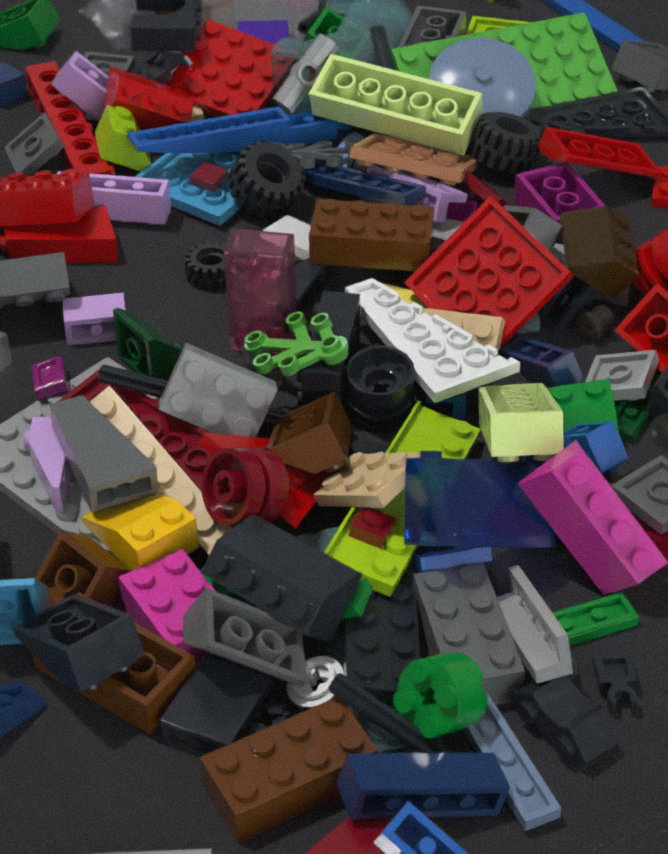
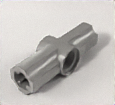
[273,34,339,113]

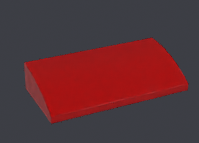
[538,127,662,178]

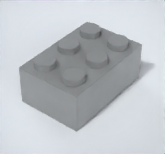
[159,343,278,437]

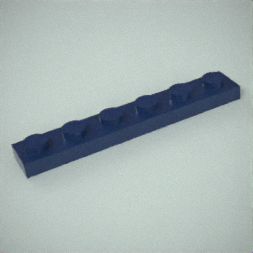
[303,160,427,206]

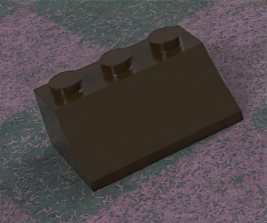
[559,206,639,299]

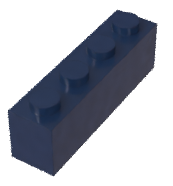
[337,752,510,819]

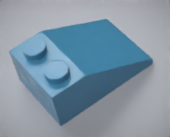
[0,578,52,645]

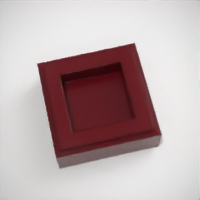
[190,162,229,192]

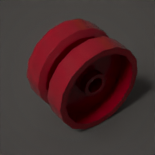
[201,448,289,525]

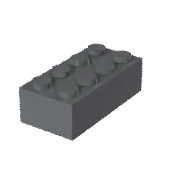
[413,562,525,705]

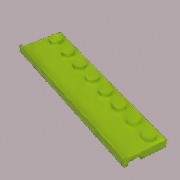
[324,400,481,597]

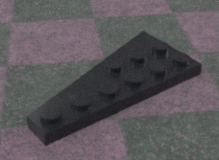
[524,87,668,138]

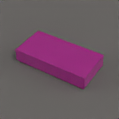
[32,356,69,400]

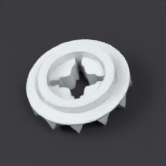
[287,656,343,710]

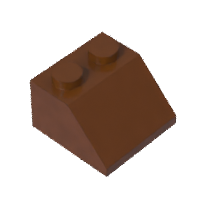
[34,530,132,606]

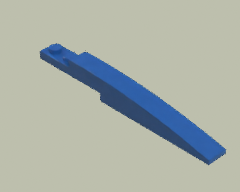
[127,107,356,153]

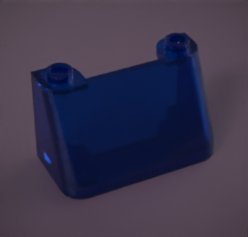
[404,451,556,548]

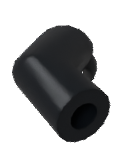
[298,10,321,34]

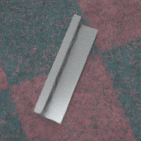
[497,565,573,684]

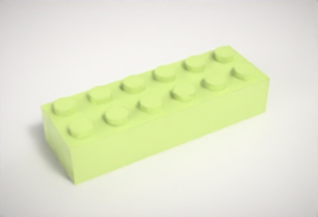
[309,54,483,156]
[478,383,564,462]

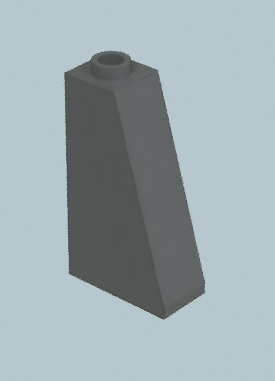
[50,395,158,512]

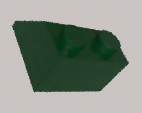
[113,308,182,381]

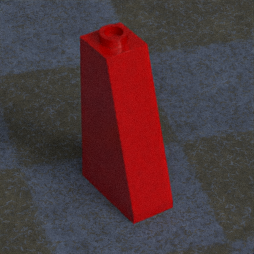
[0,205,119,263]

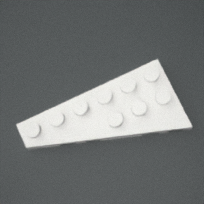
[345,278,520,403]

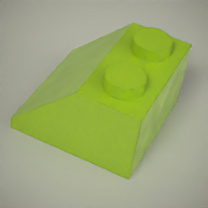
[95,105,152,172]

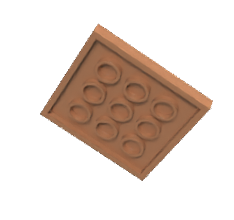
[349,133,479,186]

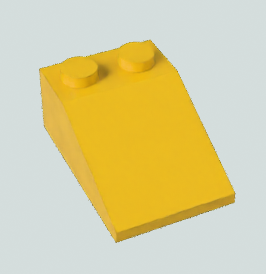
[81,493,199,571]

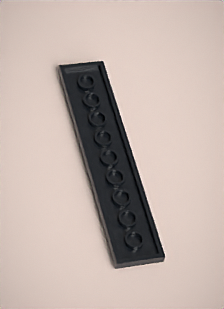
[341,440,420,701]

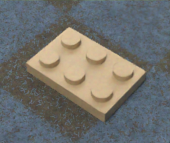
[313,451,429,507]

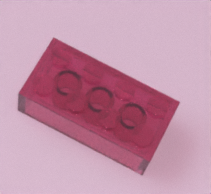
[224,228,297,354]

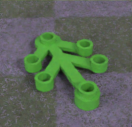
[244,312,349,376]

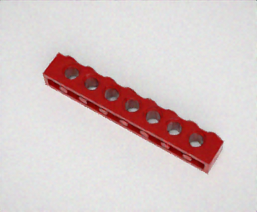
[25,61,116,176]

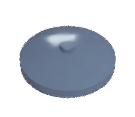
[429,37,536,118]

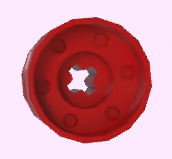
[634,228,668,296]

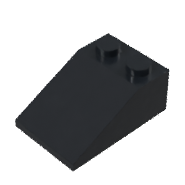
[12,594,145,692]

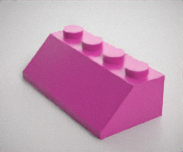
[518,440,668,595]

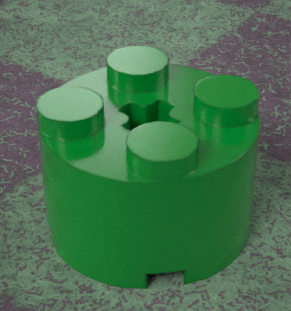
[393,652,488,738]

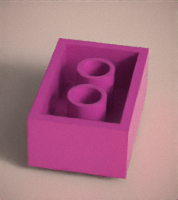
[118,549,215,665]

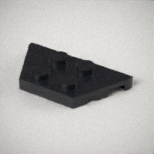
[131,51,193,84]

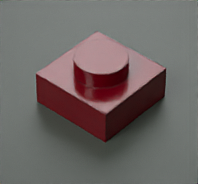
[348,507,396,549]

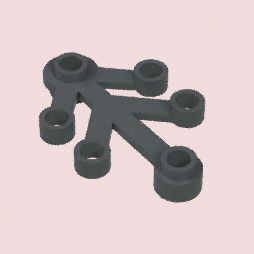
[272,139,363,169]

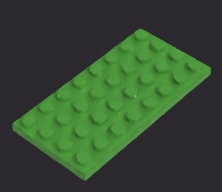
[390,12,618,110]

